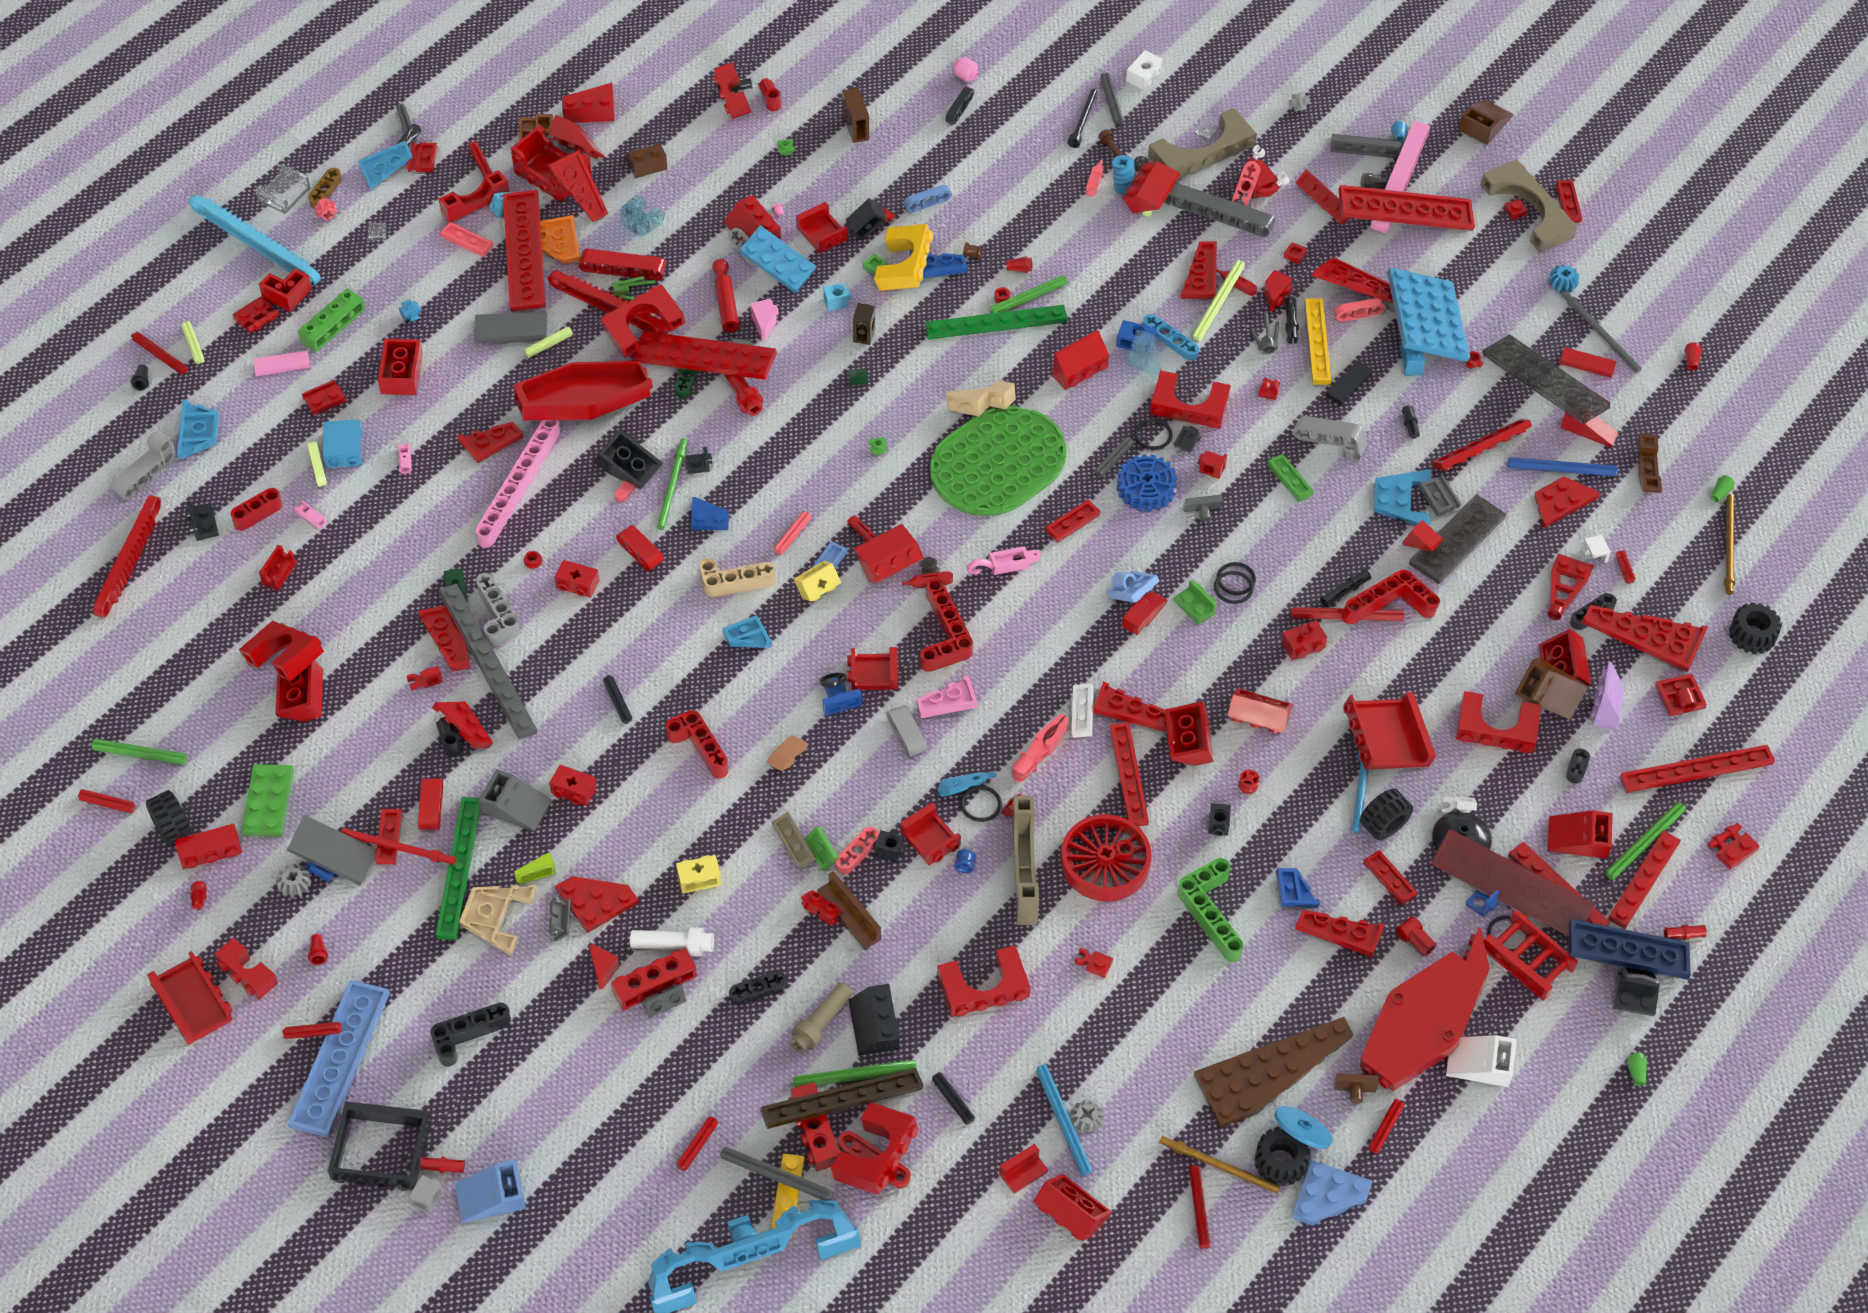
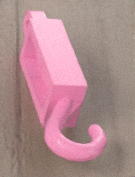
[967,546,1041,575]

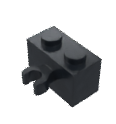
[845,198,886,240]

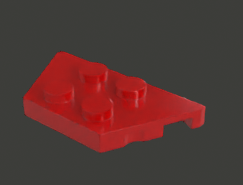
[1534,476,1601,528]

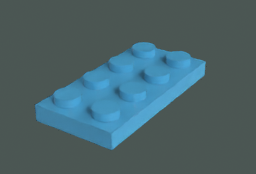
[739,225,817,294]

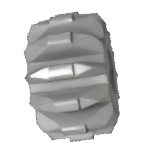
[276,863,311,899]

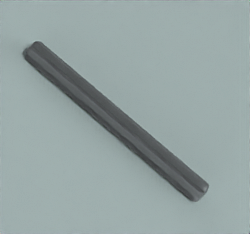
[720,1147,833,1200]

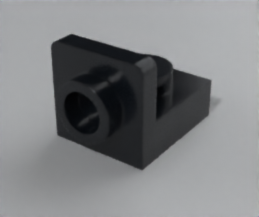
[1173,425,1201,454]
[685,447,713,474]

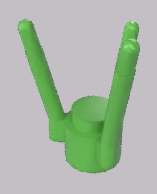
[614,277,656,301]

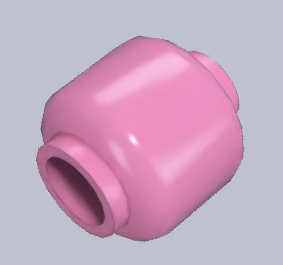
[953,57,979,82]

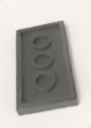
[474,312,547,343]
[286,815,377,885]

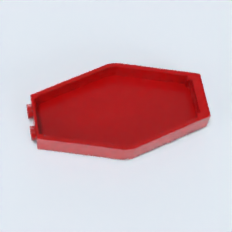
[513,361,653,421]
[1360,951,1486,1091]

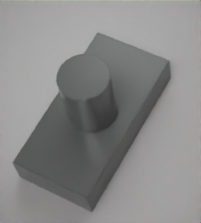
[1183,494,1223,522]

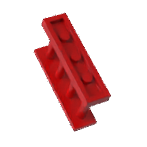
[1484,909,1579,1001]

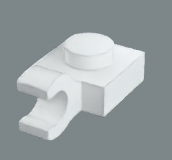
[1441,796,1477,813]

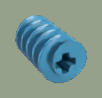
[1112,155,1135,194]

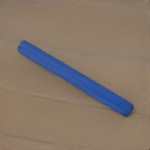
[1507,457,1618,476]

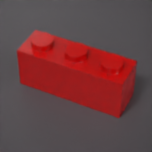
[175,823,242,870]

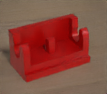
[259,545,297,591]

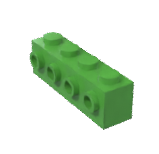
[298,288,365,352]

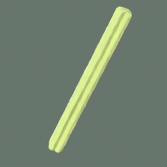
[1193,260,1245,341]

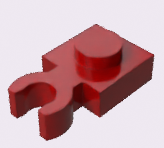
[1075,948,1113,978]

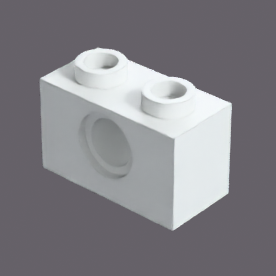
[1126,50,1162,90]

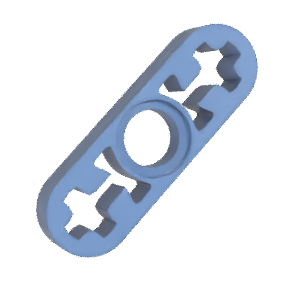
[903,185,952,213]

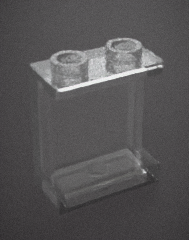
[255,164,311,214]

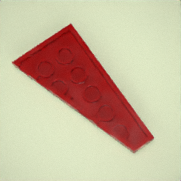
[1312,257,1393,303]
[1582,605,1708,672]

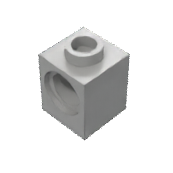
[409,1175,443,1214]

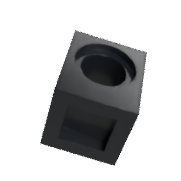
[1208,803,1231,836]
[875,830,906,863]

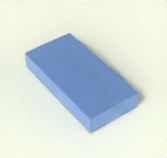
[812,541,847,569]

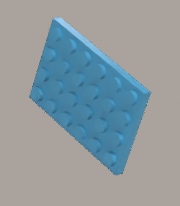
[1387,267,1470,362]

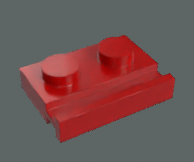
[407,142,438,172]
[301,379,347,416]

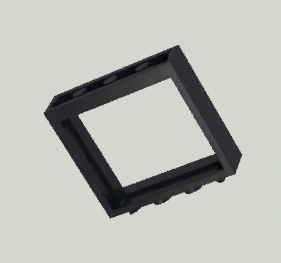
[328,1101,431,1191]

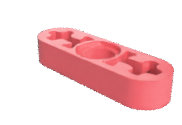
[1232,161,1261,207]
[1334,298,1386,321]
[836,827,879,874]

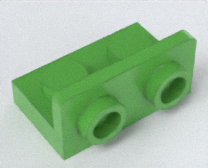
[1174,579,1217,625]

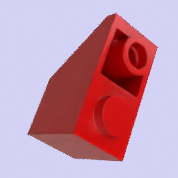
[1264,270,1293,312]

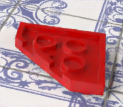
[555,876,639,933]

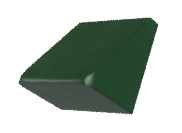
[848,368,868,385]

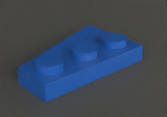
[909,250,967,278]

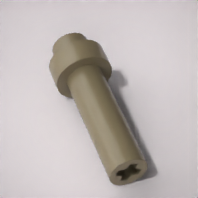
[789,982,853,1053]

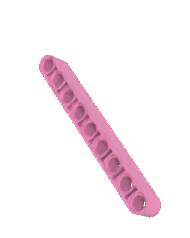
[1370,121,1430,234]
[476,420,560,548]

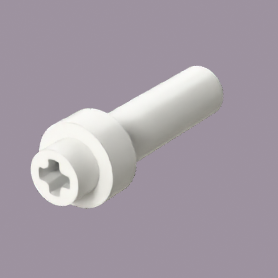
[630,927,714,956]

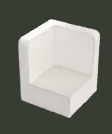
[1581,535,1611,563]

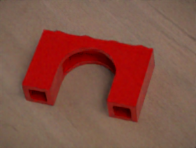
[600,284,685,358]
[1150,370,1231,429]
[239,620,324,681]
[1456,691,1541,754]
[937,945,1031,1017]
[831,1102,918,1195]

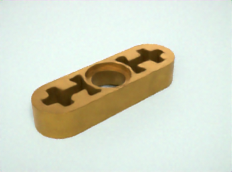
[308,168,342,208]

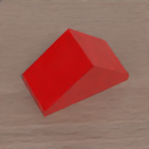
[1402,520,1443,552]
[589,944,619,990]

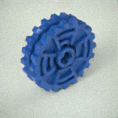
[1117,454,1177,512]

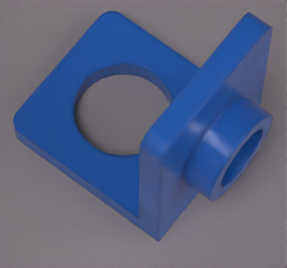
[1466,890,1500,917]

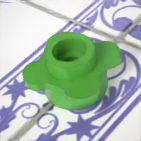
[777,139,795,155]
[868,437,888,455]

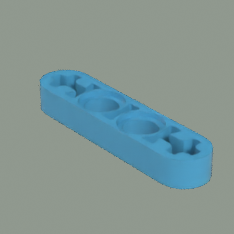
[1143,314,1199,360]

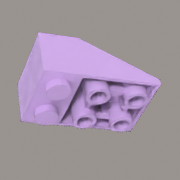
[1591,662,1624,730]

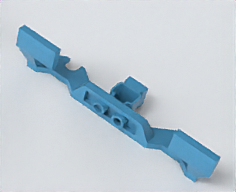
[648,1199,861,1313]

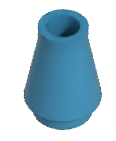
[1391,121,1408,143]

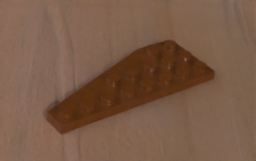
[1194,1017,1353,1128]

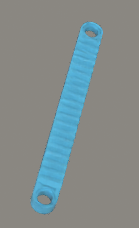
[188,194,321,286]

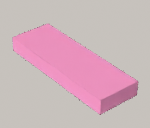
[254,350,310,376]

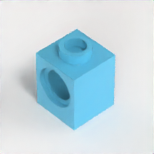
[823,283,851,311]

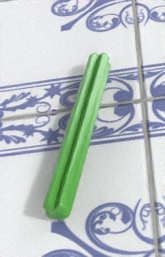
[990,275,1067,314]
[91,739,188,765]

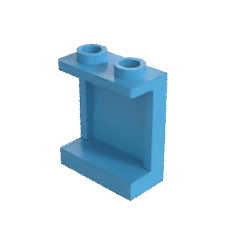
[323,419,363,468]

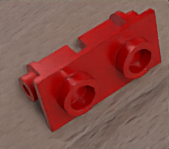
[801,890,844,926]

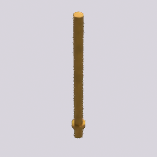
[1724,494,1735,595]

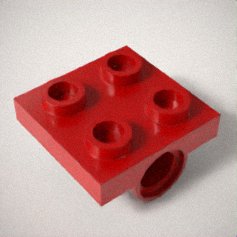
[1655,674,1707,717]

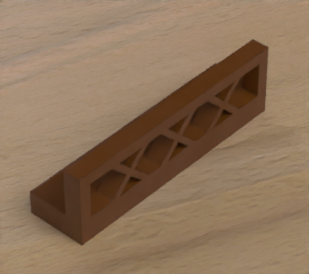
[817,871,881,950]

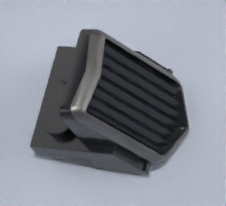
[1613,967,1660,1017]

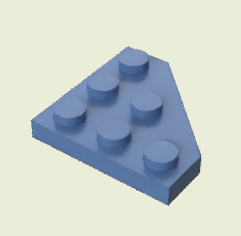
[1292,1160,1372,1226]

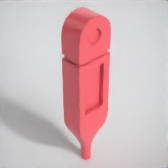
[1086,160,1103,196]
[615,481,636,502]

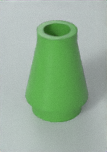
[1710,475,1735,503]
[1626,1053,1647,1086]

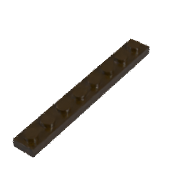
[760,1068,924,1129]

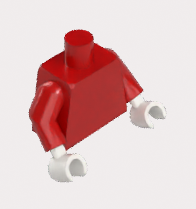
[1235,145,1289,199]

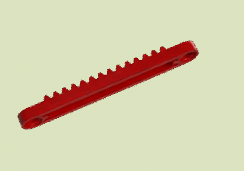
[547,270,670,334]
[93,495,161,618]

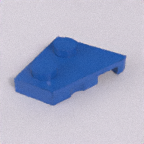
[691,497,729,530]
[1276,868,1320,908]

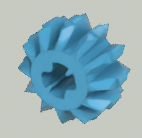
[1549,264,1579,293]

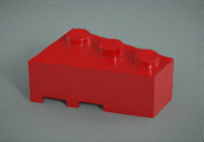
[562,82,615,123]

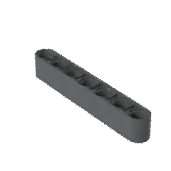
[1163,182,1275,237]

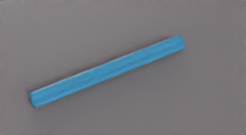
[1036,1064,1092,1176]

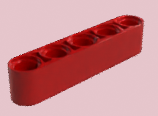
[578,249,666,281]

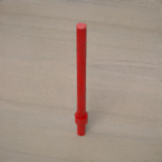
[341,828,456,865]

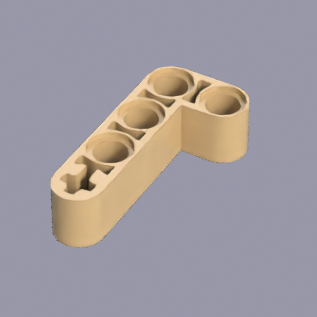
[700,558,776,597]

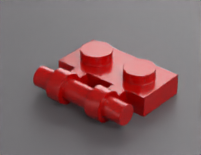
[232,296,280,333]
[1707,823,1760,870]

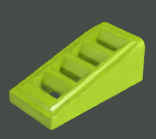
[514,852,556,885]

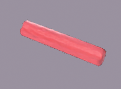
[774,511,811,555]

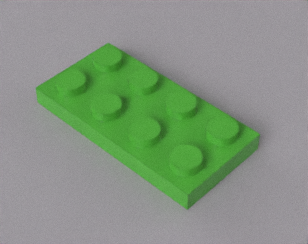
[241,764,294,837]

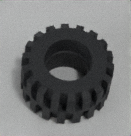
[1729,602,1782,654]
[1360,788,1413,840]
[146,790,191,845]
[1255,1127,1310,1186]

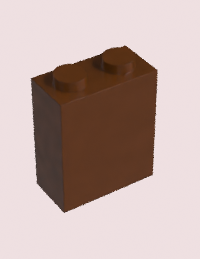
[842,87,869,143]

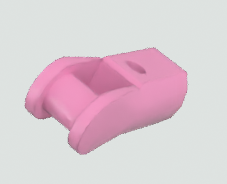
[398,442,412,474]
[294,501,326,529]

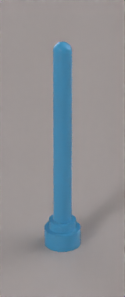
[1352,750,1368,833]

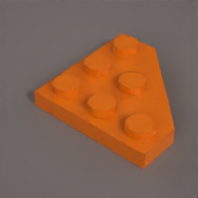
[540,215,580,264]

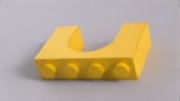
[874,224,933,291]

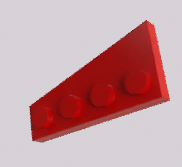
[1181,241,1217,299]
[1093,681,1168,733]

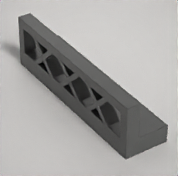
[1330,134,1401,159]

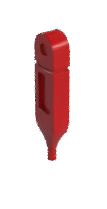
[1216,269,1257,296]
[902,571,953,588]

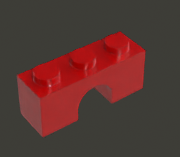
[713,62,751,119]
[215,937,278,1000]

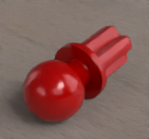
[190,881,207,911]

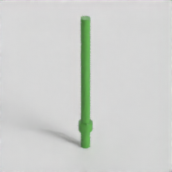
[657,438,688,530]

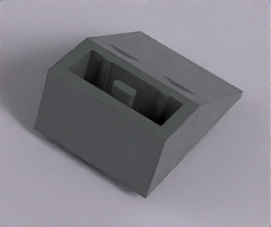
[478,769,552,832]

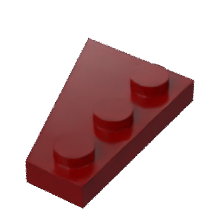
[457,422,523,463]
[432,701,493,749]

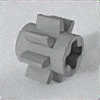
[1288,92,1310,111]

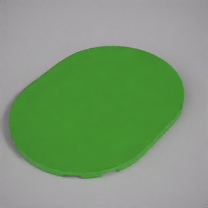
[930,406,1067,516]

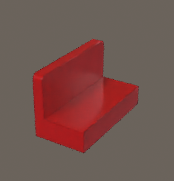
[999,1144,1048,1193]

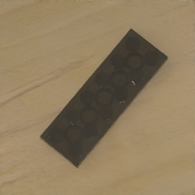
[1409,494,1506,584]

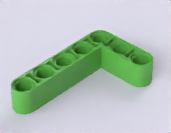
[1178,858,1243,962]

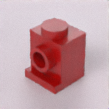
[1198,451,1228,479]

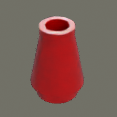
[1006,256,1033,273]
[1684,342,1702,370]
[307,934,328,965]

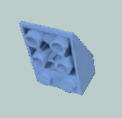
[455,1159,526,1223]

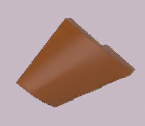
[519,114,553,141]

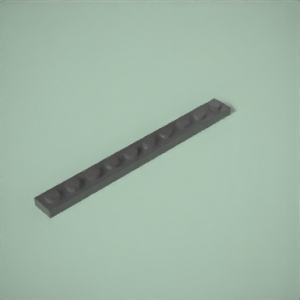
[439,584,537,739]

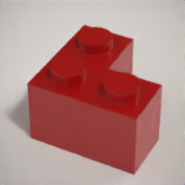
[259,268,312,312]

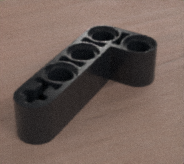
[430,1003,511,1067]

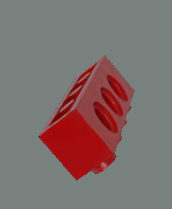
[611,948,697,1011]
[788,1082,839,1172]

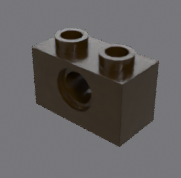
[853,303,875,345]

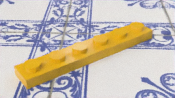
[1305,298,1331,385]

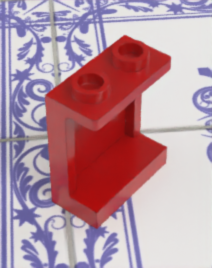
[796,202,848,253]
[847,647,898,690]
[900,803,961,866]

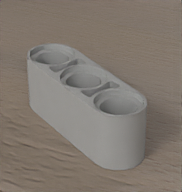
[887,705,927,757]

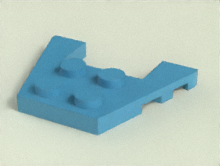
[1373,470,1431,526]

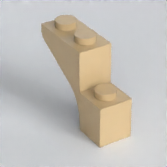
[946,380,1016,417]

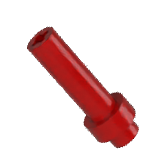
[723,374,763,416]

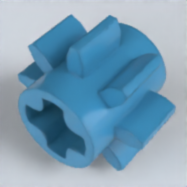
[399,299,421,322]

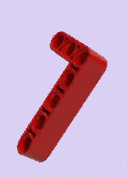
[1341,569,1440,624]
[920,577,973,672]

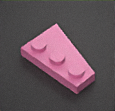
[916,675,977,718]

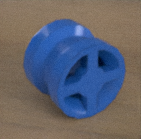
[954,849,976,873]

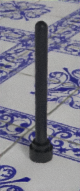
[1067,88,1097,148]

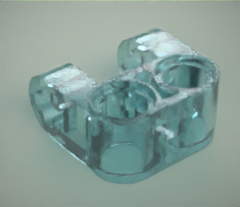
[620,195,665,236]

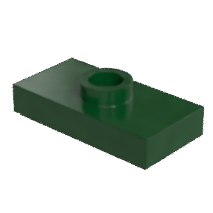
[444,568,468,602]

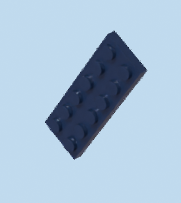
[1568,919,1691,980]

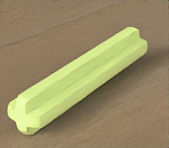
[181,321,205,365]
[524,327,573,358]

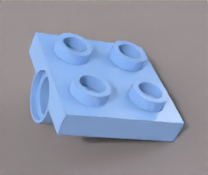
[1107,571,1159,603]

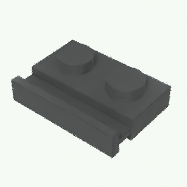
[1419,475,1461,516]

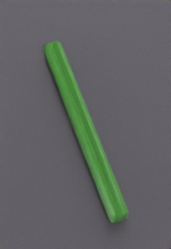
[1605,802,1686,880]
[793,1060,917,1088]

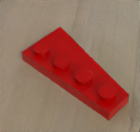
[547,150,609,221]
[418,605,471,672]
[1295,910,1385,958]

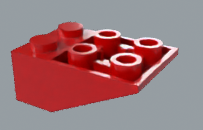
[548,115,605,159]
[1547,810,1613,859]

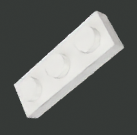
[1072,683,1094,738]

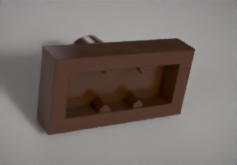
[1334,1073,1379,1104]

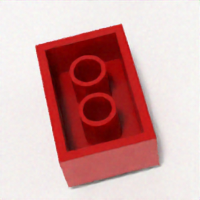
[378,339,423,395]

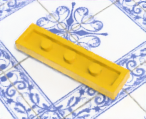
[771,1154,804,1238]

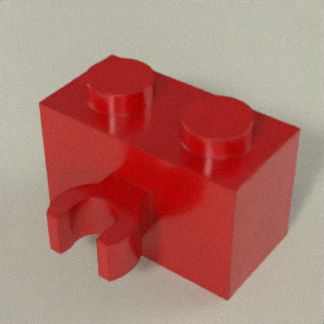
[1281,620,1327,660]

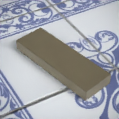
[771,812,817,870]

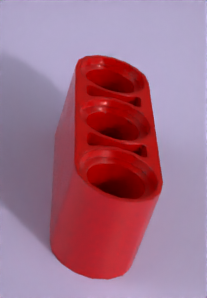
[230,488,282,531]
[616,525,664,572]
[418,779,444,830]

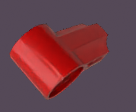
[758,78,781,111]
[1396,916,1437,957]

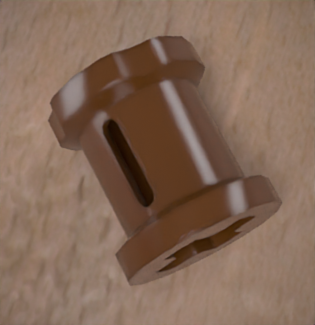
[963,242,983,260]

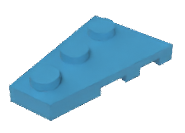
[358,141,413,190]

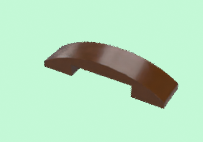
[1638,434,1662,493]

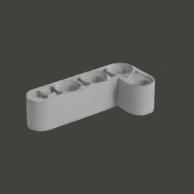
[1292,416,1368,461]
[110,431,176,500]
[476,573,520,646]

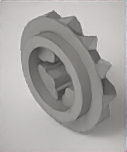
[1070,1100,1104,1132]

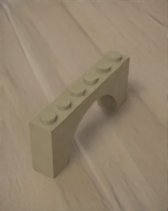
[1148,108,1257,180]
[1481,159,1577,253]
[1012,796,1039,925]

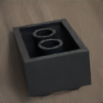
[594,429,663,490]

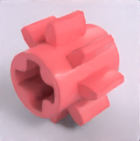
[314,198,337,220]

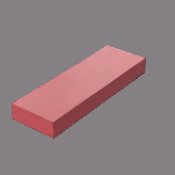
[440,222,493,257]

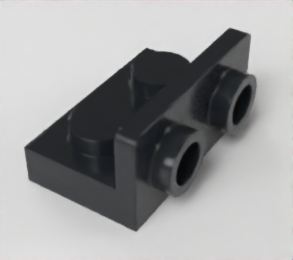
[185,501,219,541]

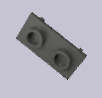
[548,897,570,942]
[641,984,686,1018]

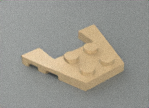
[459,884,537,956]

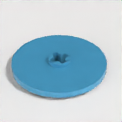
[1274,1106,1333,1149]

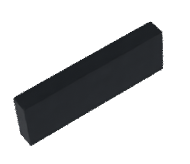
[1326,362,1373,405]

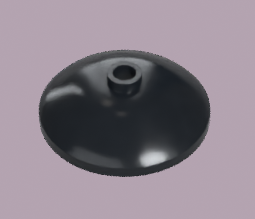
[1432,812,1492,852]

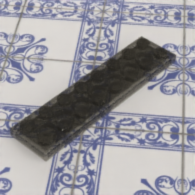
[1483,334,1610,424]

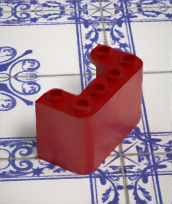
[511,125,592,202]

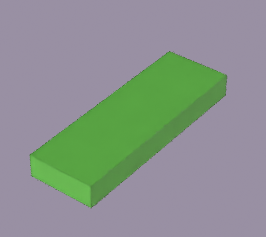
[1267,454,1314,502]

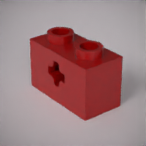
[554,560,600,598]
[549,764,597,806]

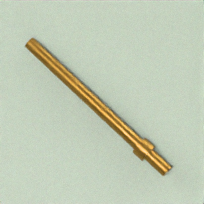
[1159,1136,1281,1194]

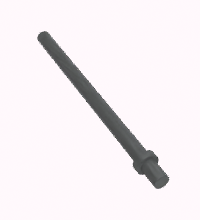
[1562,291,1642,373]

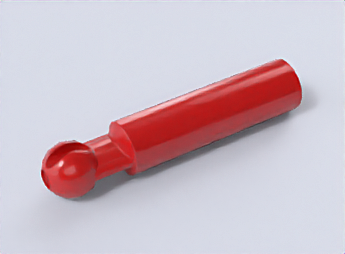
[712,258,740,333]

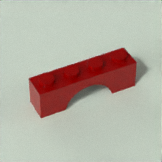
[438,170,509,222]

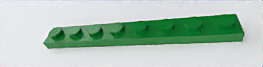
[925,305,1068,340]
[436,797,480,941]

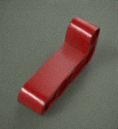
[666,710,728,778]

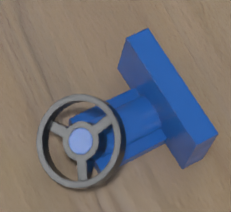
[819,672,862,716]

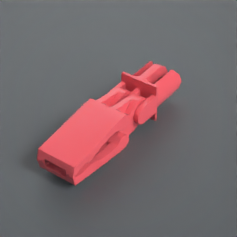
[1012,714,1069,782]

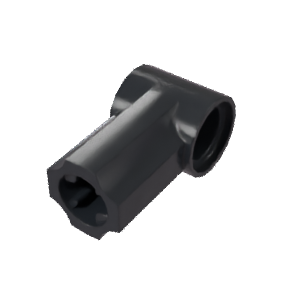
[436,716,462,757]

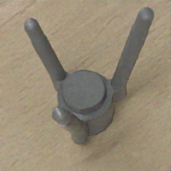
[1251,311,1279,354]

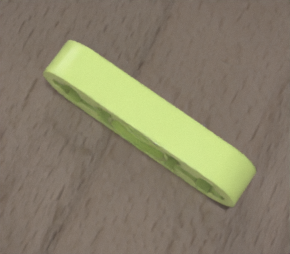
[307,441,327,487]

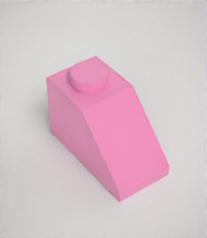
[750,298,779,341]

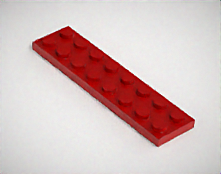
[1338,185,1475,231]
[503,189,546,312]
[631,331,777,380]

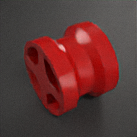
[1239,769,1260,794]

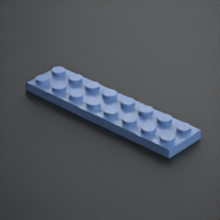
[288,980,390,1138]

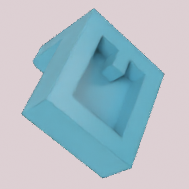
[489,192,511,217]

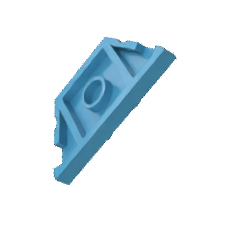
[177,399,219,459]

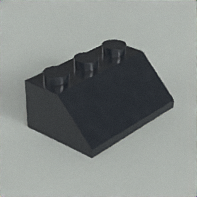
[849,984,899,1056]

